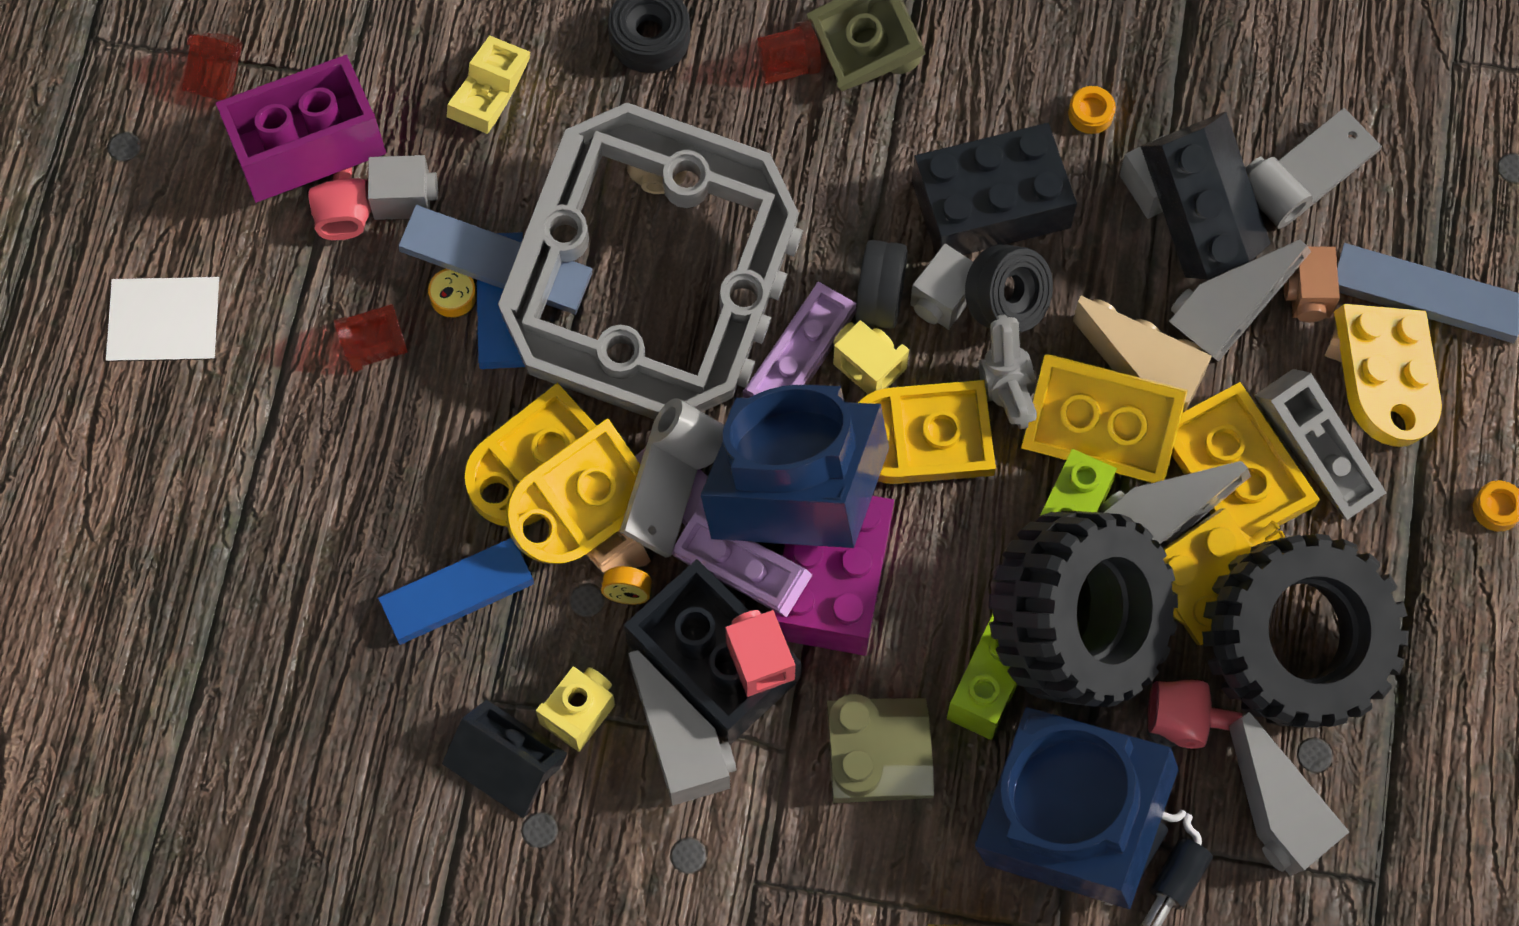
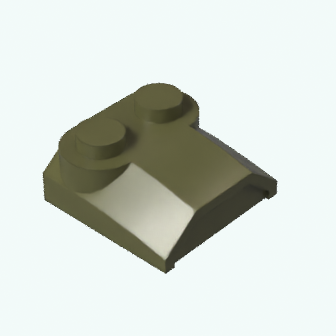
[807,0,926,92]
[827,694,934,803]

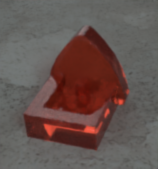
[757,19,821,84]
[182,33,243,100]
[334,304,408,372]

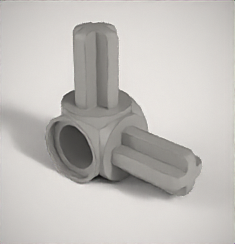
[979,314,1037,429]

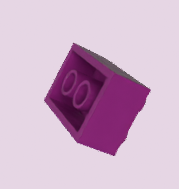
[216,54,387,203]
[774,496,894,656]

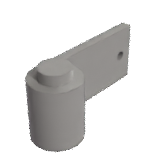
[1245,108,1382,229]
[620,398,724,558]

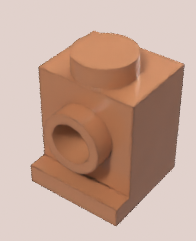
[1283,246,1340,323]

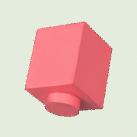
[725,610,795,697]

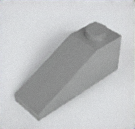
[1169,240,1311,362]
[1254,369,1386,520]
[1099,461,1251,548]
[628,650,737,806]
[1229,712,1349,876]

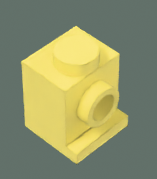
[833,320,909,394]
[536,666,615,752]

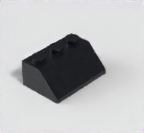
[1140,112,1271,280]

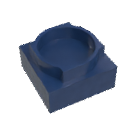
[700,385,889,548]
[975,707,1179,910]

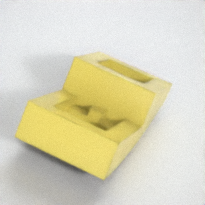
[447,36,530,134]

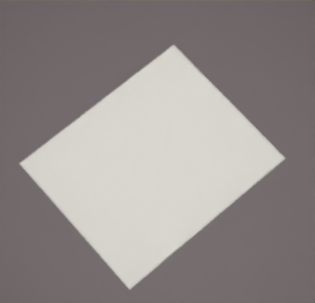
[106,277,219,361]

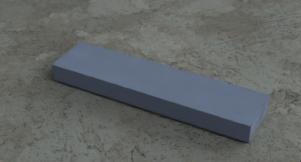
[399,205,592,315]
[1337,243,1519,343]

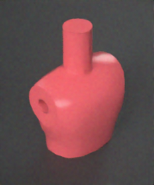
[309,167,371,240]
[1147,680,1243,749]

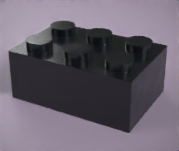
[912,122,1077,255]
[624,559,801,745]

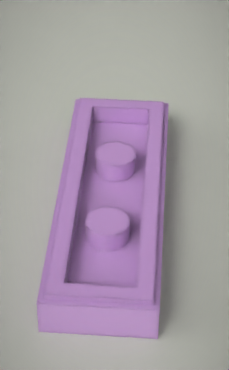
[743,282,857,398]
[672,511,812,617]

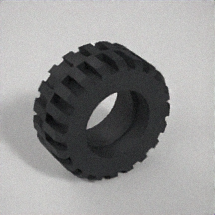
[989,511,1178,707]
[1202,534,1409,728]

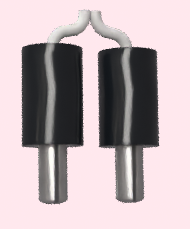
[1101,809,1213,926]

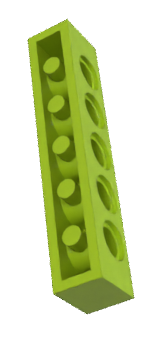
[947,448,1117,740]

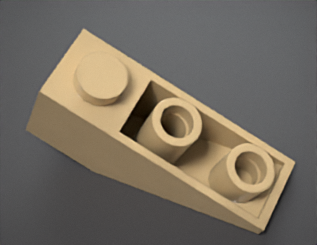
[1073,296,1212,413]

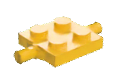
[1163,508,1285,645]

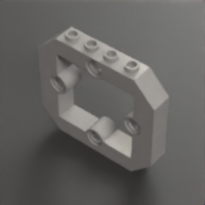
[498,103,804,420]

